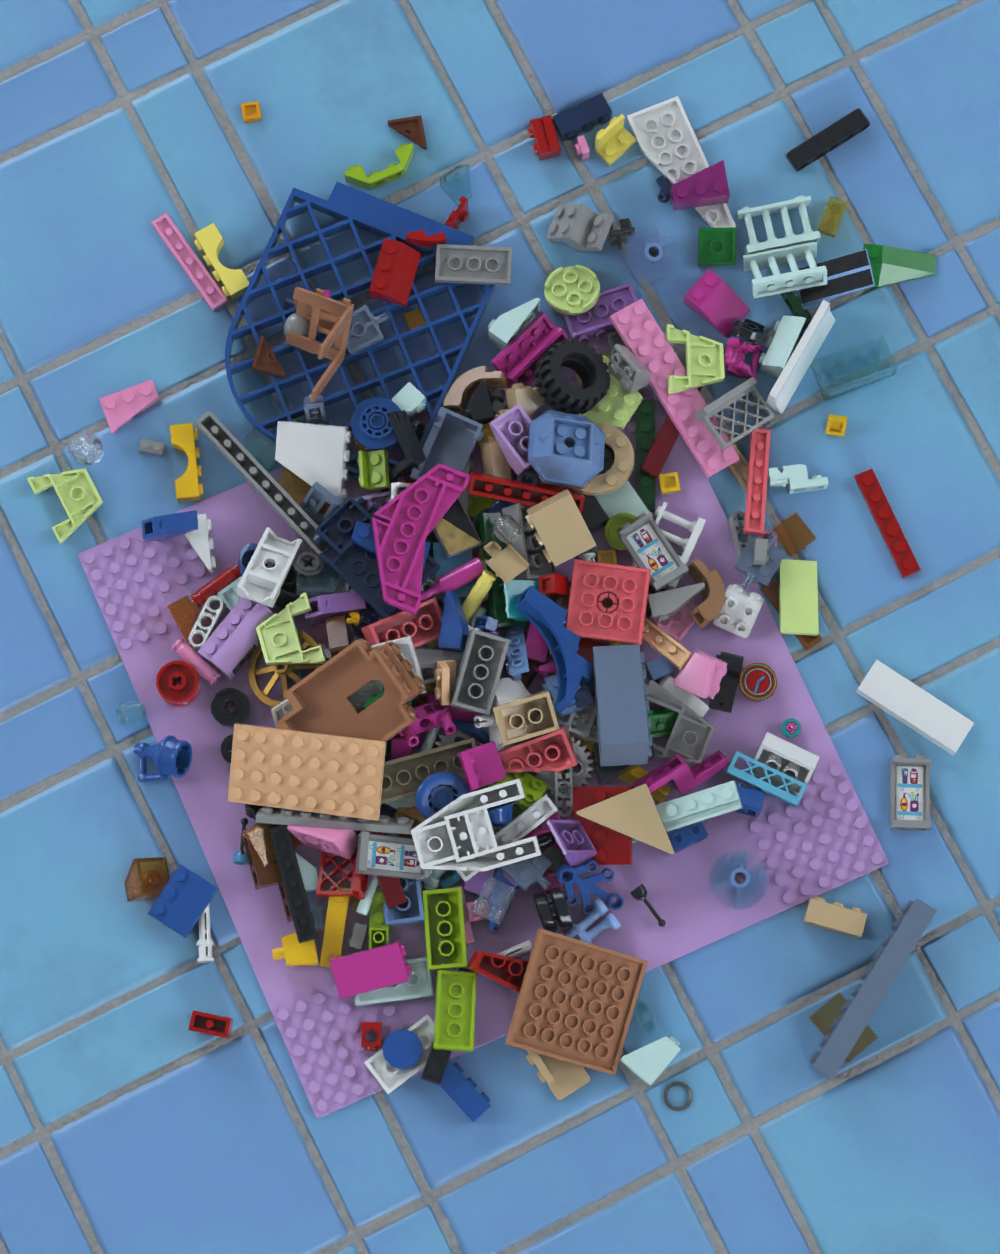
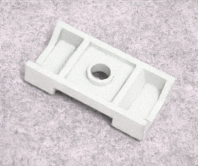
[237,527,302,608]

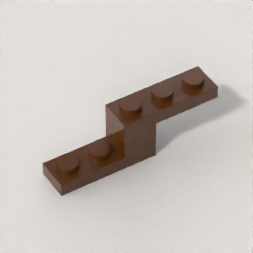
[241,828,293,922]

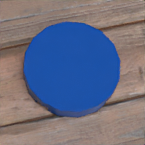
[383,1029,422,1069]

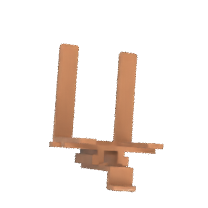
[286,287,354,403]

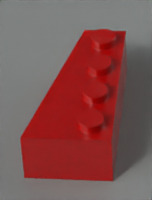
[467,950,529,993]

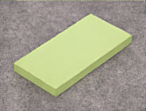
[778,559,819,636]

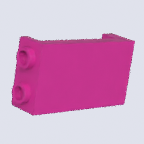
[330,940,412,999]

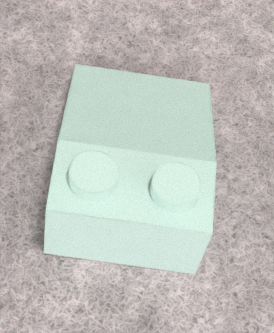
[488,297,540,351]

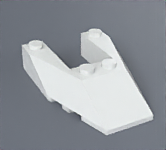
[410,778,542,872]

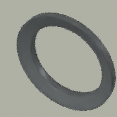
[663,1082,692,1111]

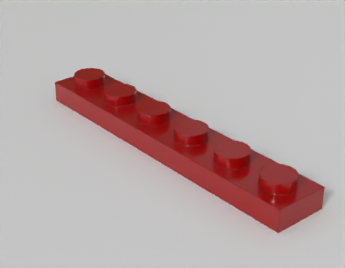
[854,468,921,579]

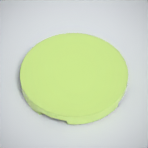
[544,265,601,315]

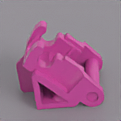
[724,337,764,381]

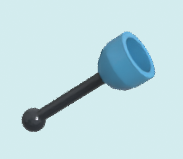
[233,818,248,865]

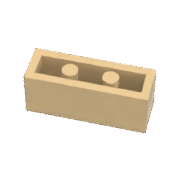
[803,896,867,939]

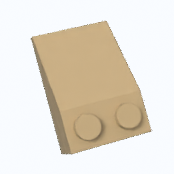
[492,690,559,746]

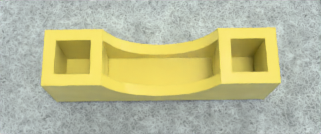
[194,223,249,301]

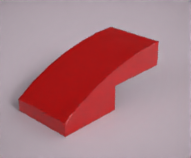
[406,229,446,247]

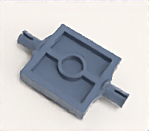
[332,305,389,356]
[734,532,786,590]
[499,837,552,892]

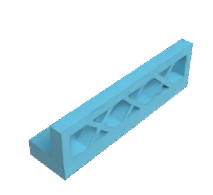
[726,751,807,807]

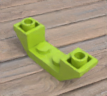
[344,143,414,190]

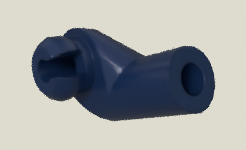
[656,176,671,203]

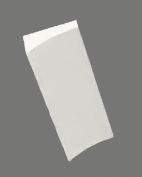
[766,300,836,414]
[856,660,974,755]

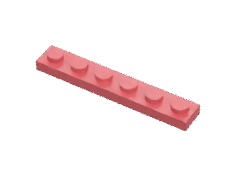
[743,428,771,536]

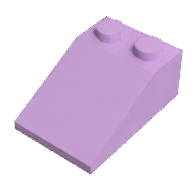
[489,403,532,476]

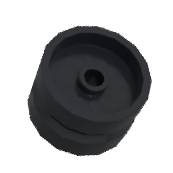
[533,886,573,933]

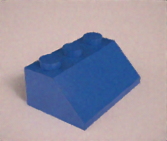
[148,864,218,938]

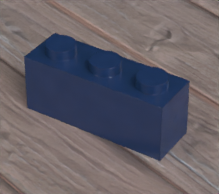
[552,93,612,142]

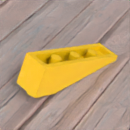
[320,886,351,968]

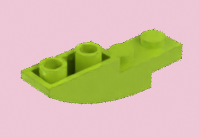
[369,888,390,949]

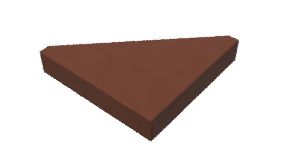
[388,115,427,150]
[251,336,286,379]

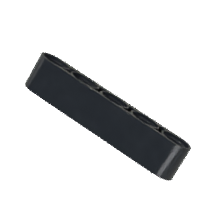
[785,108,871,172]

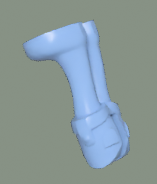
[564,898,621,944]

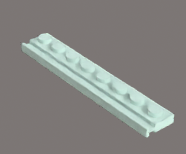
[632,780,743,843]

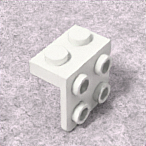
[713,584,765,638]

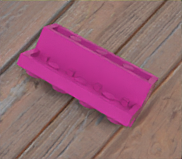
[491,312,571,388]

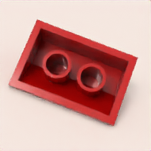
[369,238,421,307]

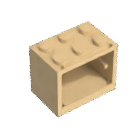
[525,489,597,567]

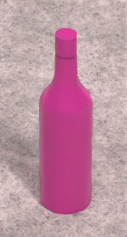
[420,557,485,602]

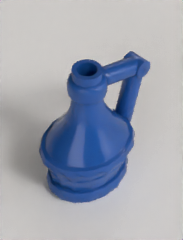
[134,735,192,782]

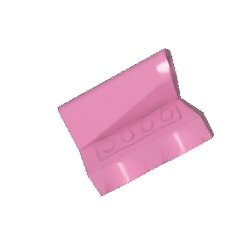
[673,649,727,699]

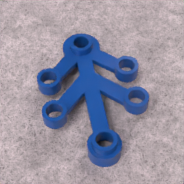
[556,859,624,915]

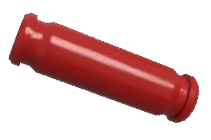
[191,564,241,607]

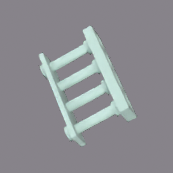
[736,195,821,255]
[743,241,827,299]

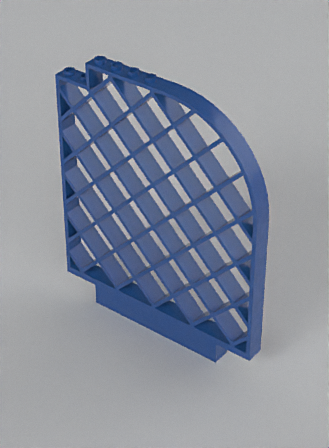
[225,182,496,482]

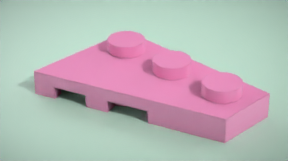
[99,380,159,435]

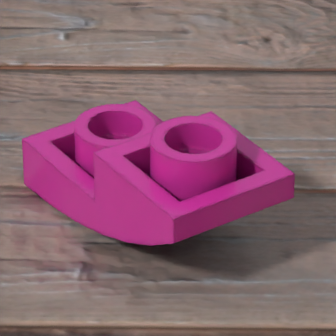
[533,662,557,677]

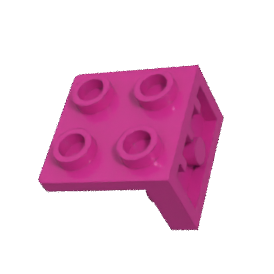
[457,741,506,791]

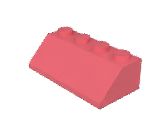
[361,597,443,648]

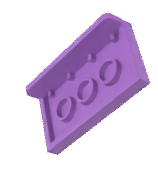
[562,282,638,343]

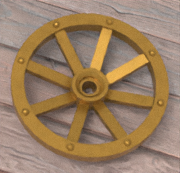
[248,630,323,707]

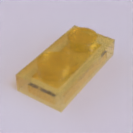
[817,196,848,237]

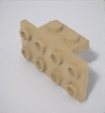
[525,1050,590,1100]

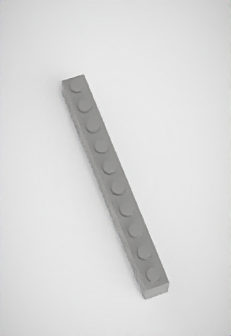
[195,410,328,564]

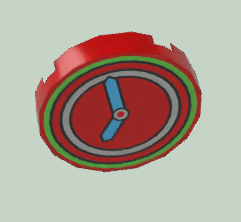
[738,663,777,702]

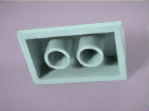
[759,315,806,378]

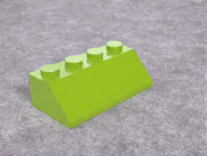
[422,887,468,971]

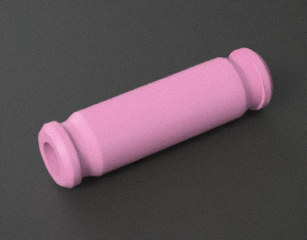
[172,639,222,685]

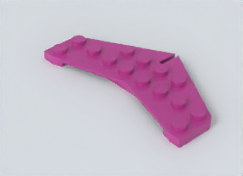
[371,464,471,615]

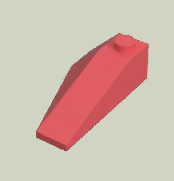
[498,724,578,773]

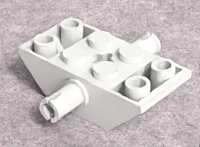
[474,677,530,752]

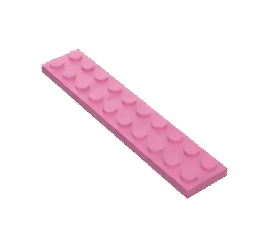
[609,298,740,479]

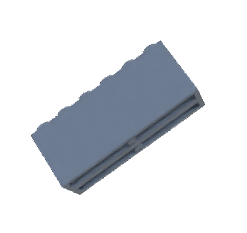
[592,644,652,766]

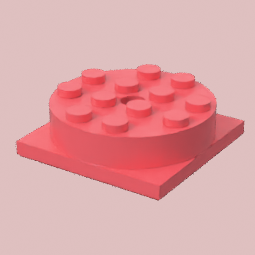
[565,559,651,646]

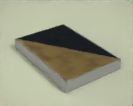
[433,499,482,558]

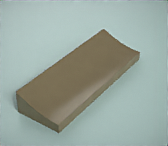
[381,738,476,804]

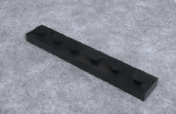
[268,825,318,944]
[420,967,478,1085]

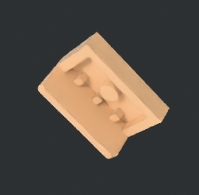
[434,660,456,705]

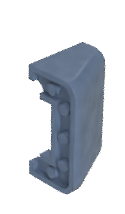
[410,406,485,481]

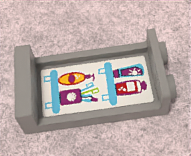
[618,512,689,593]
[890,755,931,831]
[355,831,433,881]

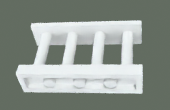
[631,502,706,590]

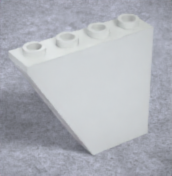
[275,421,351,501]

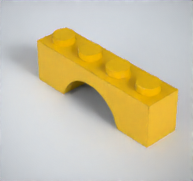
[170,423,204,503]

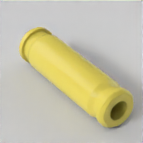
[462,570,496,623]

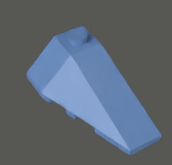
[383,878,425,925]

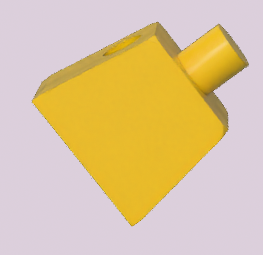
[272,932,320,967]

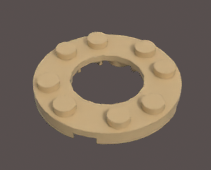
[565,423,634,496]

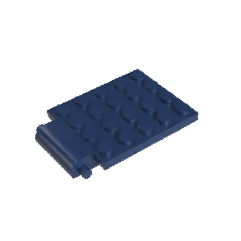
[313,496,441,619]

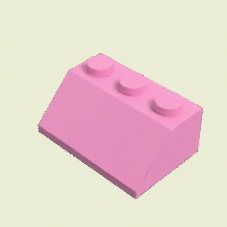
[287,825,358,859]

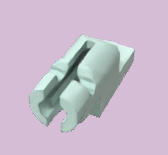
[767,464,829,494]

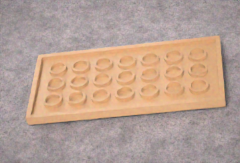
[228,723,386,821]

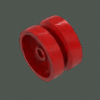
[156,661,201,707]

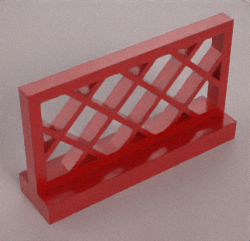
[316,831,369,899]

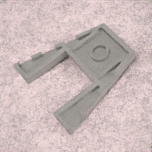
[646,680,716,764]

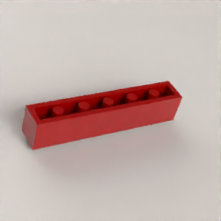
[467,471,585,514]

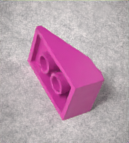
[683,269,750,337]

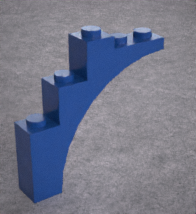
[515,586,594,712]

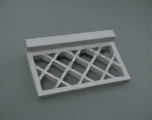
[694,377,775,450]

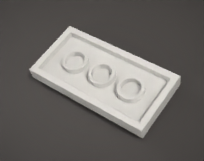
[364,1014,434,1094]

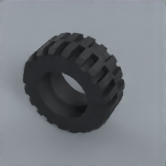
[534,339,610,415]

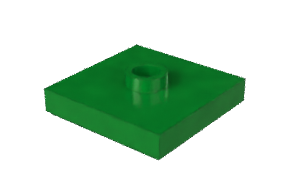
[698,227,736,265]

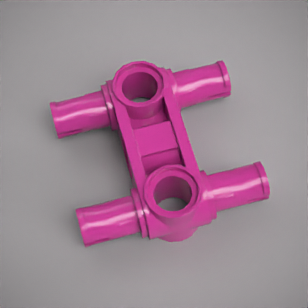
[397,691,456,747]

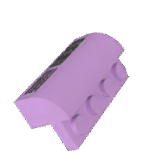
[197,597,274,680]

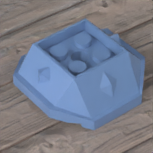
[528,410,605,489]

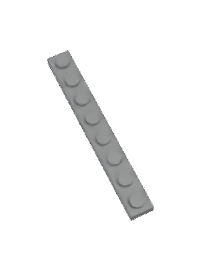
[256,807,414,834]

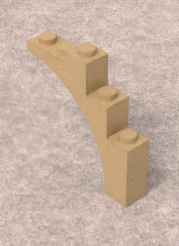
[479,383,545,479]

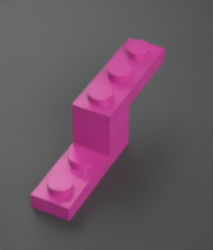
[630,750,730,795]

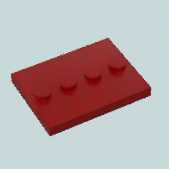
[573,786,632,865]

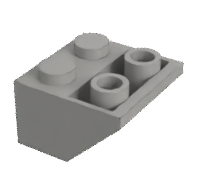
[608,344,651,394]

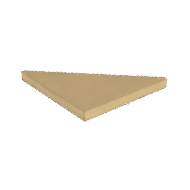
[576,784,675,855]

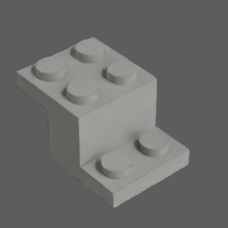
[546,204,614,252]

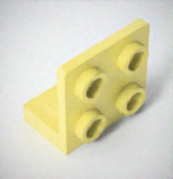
[594,114,637,166]

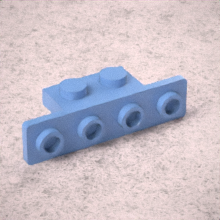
[504,626,529,681]

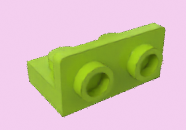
[357,449,390,491]

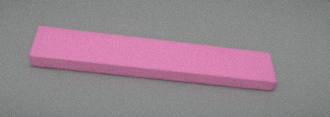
[151,213,229,312]

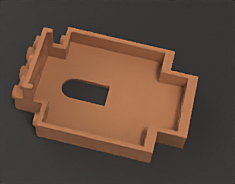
[276,639,425,742]

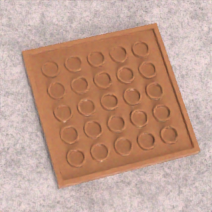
[505,928,648,1076]

